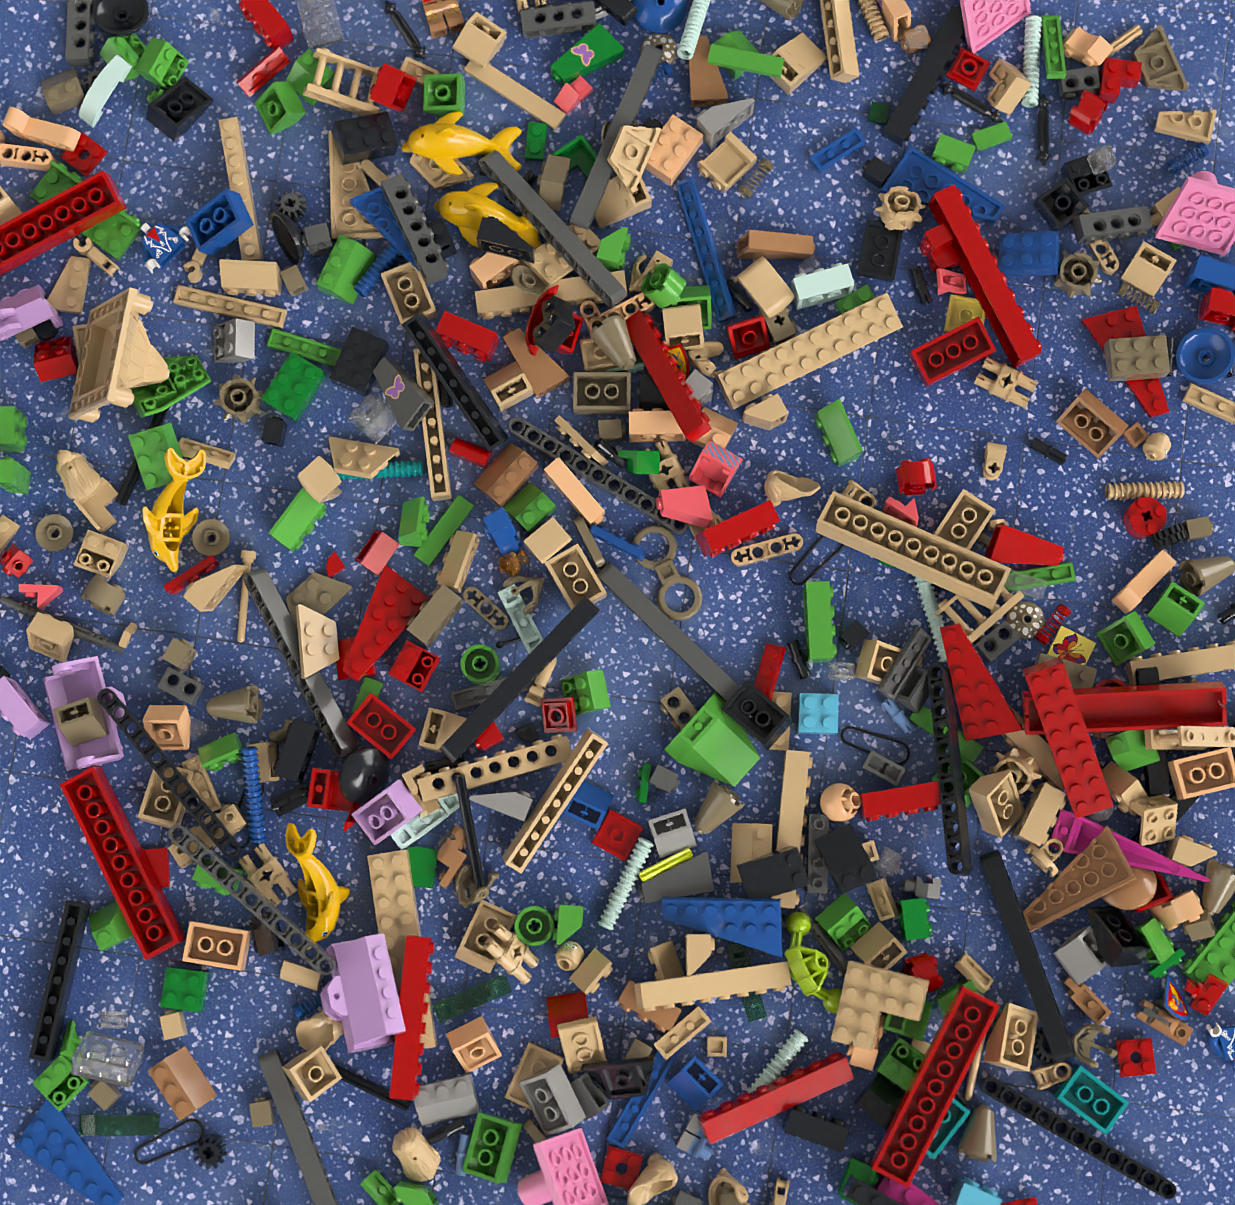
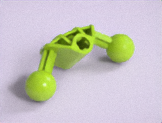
[785,912,842,1014]

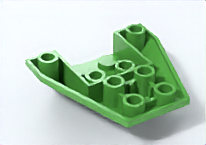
[129,355,211,418]
[664,692,760,787]

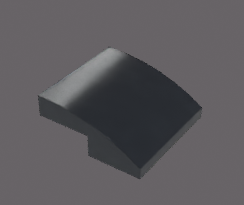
[639,373,670,411]

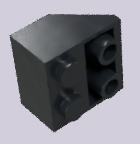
[1060,151,1113,196]

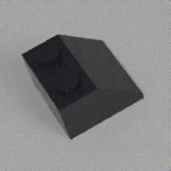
[1033,177,1089,233]
[249,912,285,956]
[854,1072,905,1130]

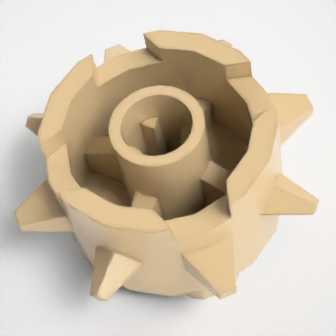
[875,186,926,230]
[990,748,1042,794]

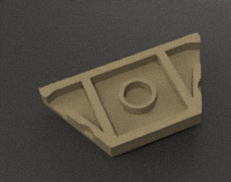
[1132,25,1189,91]
[286,572,353,627]

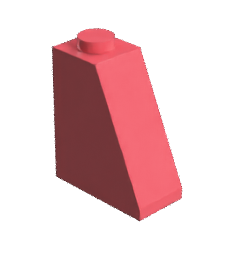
[656,485,713,528]

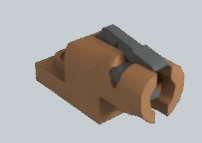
[437,825,468,889]
[1134,999,1194,1046]

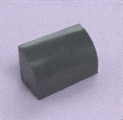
[896,666,930,713]
[570,1072,610,1121]

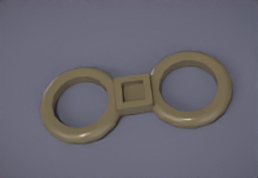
[632,525,702,621]

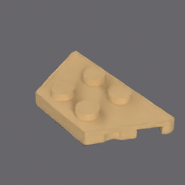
[607,125,661,194]
[409,154,474,191]
[328,436,400,479]
[296,604,339,679]

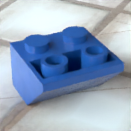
[562,781,614,830]
[667,1054,724,1111]

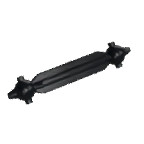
[384,0,426,60]
[939,81,1004,124]
[1036,94,1051,166]

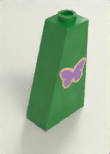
[551,23,625,86]

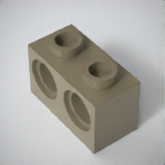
[162,637,198,671]
[659,686,697,731]

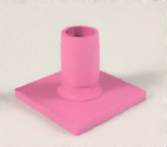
[960,0,1031,54]
[1155,171,1235,256]
[518,1128,609,1205]

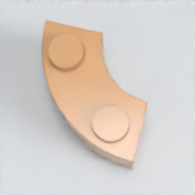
[1063,27,1114,67]
[1149,890,1204,931]
[847,1015,886,1071]

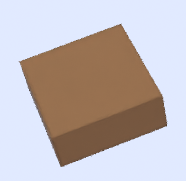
[1122,422,1149,449]

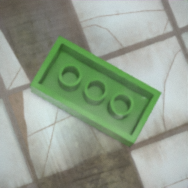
[803,581,836,663]

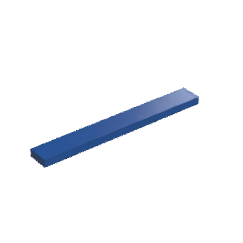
[675,176,737,323]
[606,1004,697,1149]

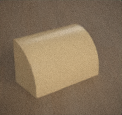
[246,742,280,783]
[280,960,324,991]

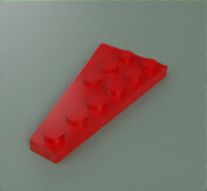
[1081,305,1169,418]
[342,565,430,683]
[940,623,1024,741]

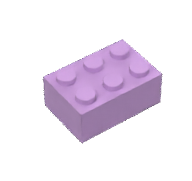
[0,676,51,739]
[351,779,423,845]

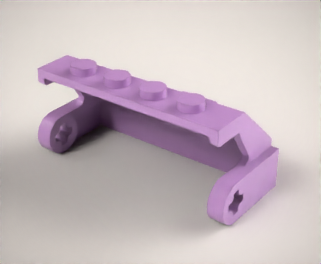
[0,285,63,341]
[43,656,126,771]
[320,933,406,1053]

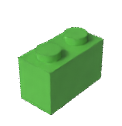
[931,133,976,173]

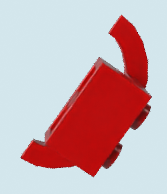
[525,285,584,356]
[307,768,360,831]

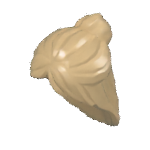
[56,450,100,500]
[764,470,820,507]
[296,1010,344,1051]
[392,1127,441,1182]
[627,1153,678,1205]

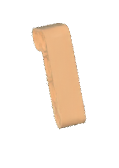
[2,107,81,152]
[0,130,57,171]
[580,292,655,333]
[1111,549,1177,614]

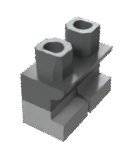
[902,876,941,899]

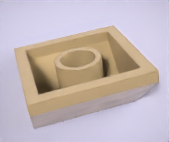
[523,517,572,564]

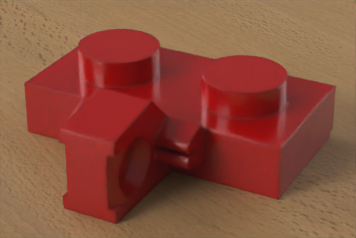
[1184,973,1228,1016]

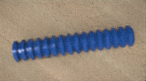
[353,244,401,297]
[240,746,267,844]

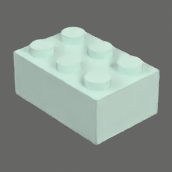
[791,263,855,310]

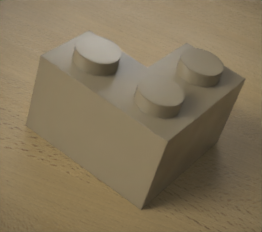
[537,154,570,211]

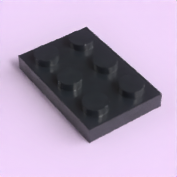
[857,220,903,282]

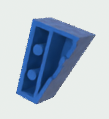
[482,507,524,561]

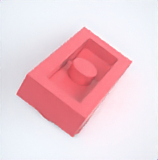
[554,76,593,115]
[936,268,967,295]
[883,496,919,527]
[19,584,63,610]

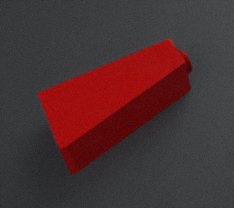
[985,524,1065,566]

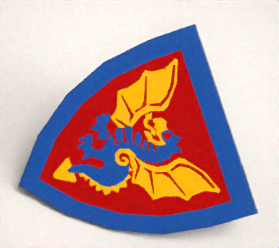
[1151,975,1191,1021]

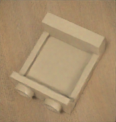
[698,132,757,193]

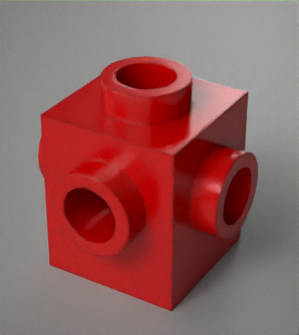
[0,544,33,578]

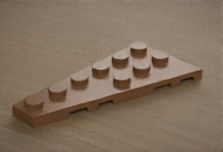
[1023,825,1137,932]

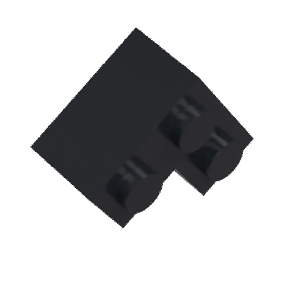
[533,295,576,354]

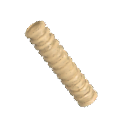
[858,0,889,41]
[1105,481,1185,500]

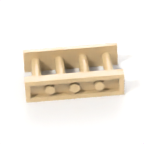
[303,48,380,116]
[935,587,1024,643]
[1145,726,1235,751]

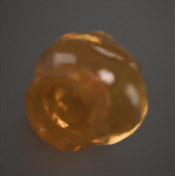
[499,550,529,576]

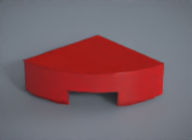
[326,552,346,578]

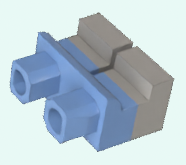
[676,1112,720,1160]

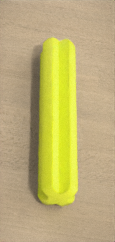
[639,848,693,882]

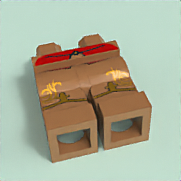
[422,0,465,39]

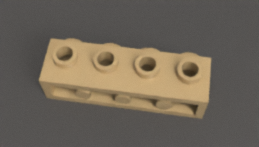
[168,803,248,868]

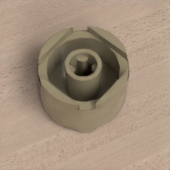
[80,574,126,617]

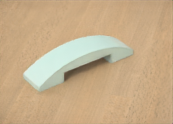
[78,55,132,127]
[498,584,543,654]
[390,794,460,850]

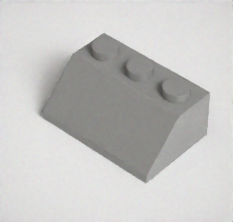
[519,1063,586,1136]
[414,1073,480,1126]

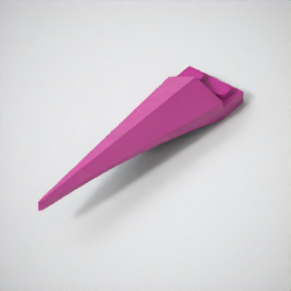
[1049,809,1210,882]

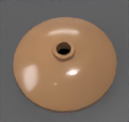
[1102,865,1157,910]

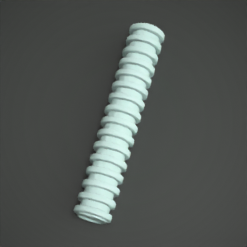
[677,0,710,60]
[1021,15,1042,107]
[912,575,947,663]
[598,837,654,930]
[744,1029,809,1093]

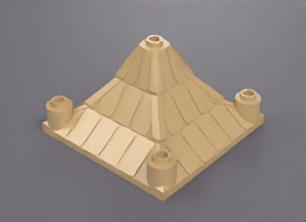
[68,287,170,423]

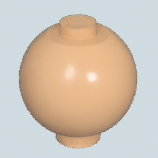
[820,783,861,822]

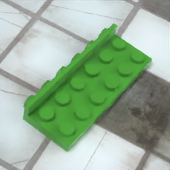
[29,160,142,261]
[1181,900,1235,990]

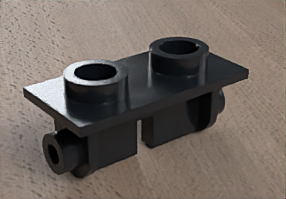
[270,782,309,817]

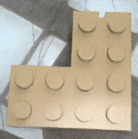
[831,961,930,1050]

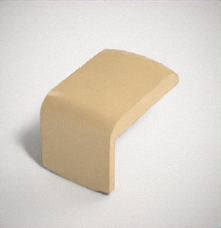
[733,256,795,319]
[297,456,342,504]

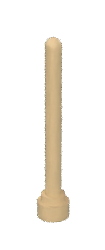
[237,550,256,643]
[964,1019,994,1101]

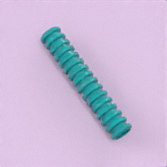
[330,460,424,481]

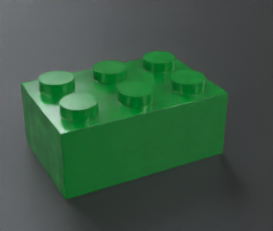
[261,352,327,423]

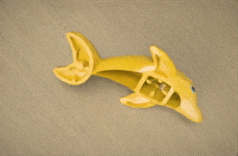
[401,111,522,175]
[433,182,542,250]
[142,448,206,572]
[285,822,350,951]

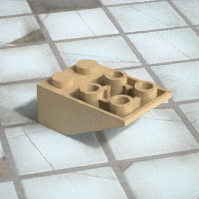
[769,32,828,95]
[595,176,652,229]

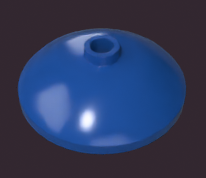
[632,0,687,33]
[1176,327,1235,384]

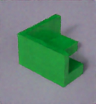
[552,134,597,179]
[618,450,660,474]

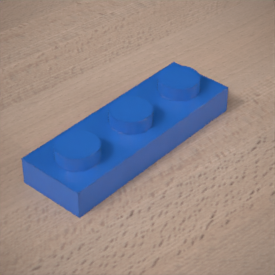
[809,127,867,174]
[590,525,646,562]

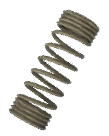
[738,158,774,198]
[1117,282,1160,315]

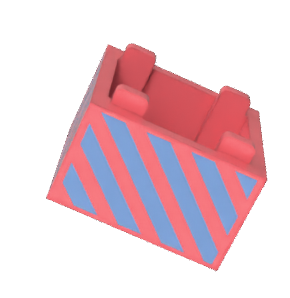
[688,441,743,498]

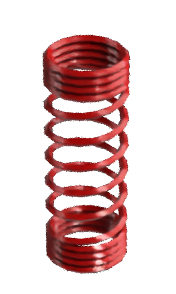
[1034,604,1071,645]

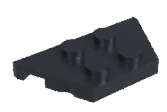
[581,1056,655,1099]

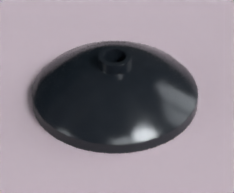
[93,0,149,36]
[270,211,304,265]
[339,747,390,803]

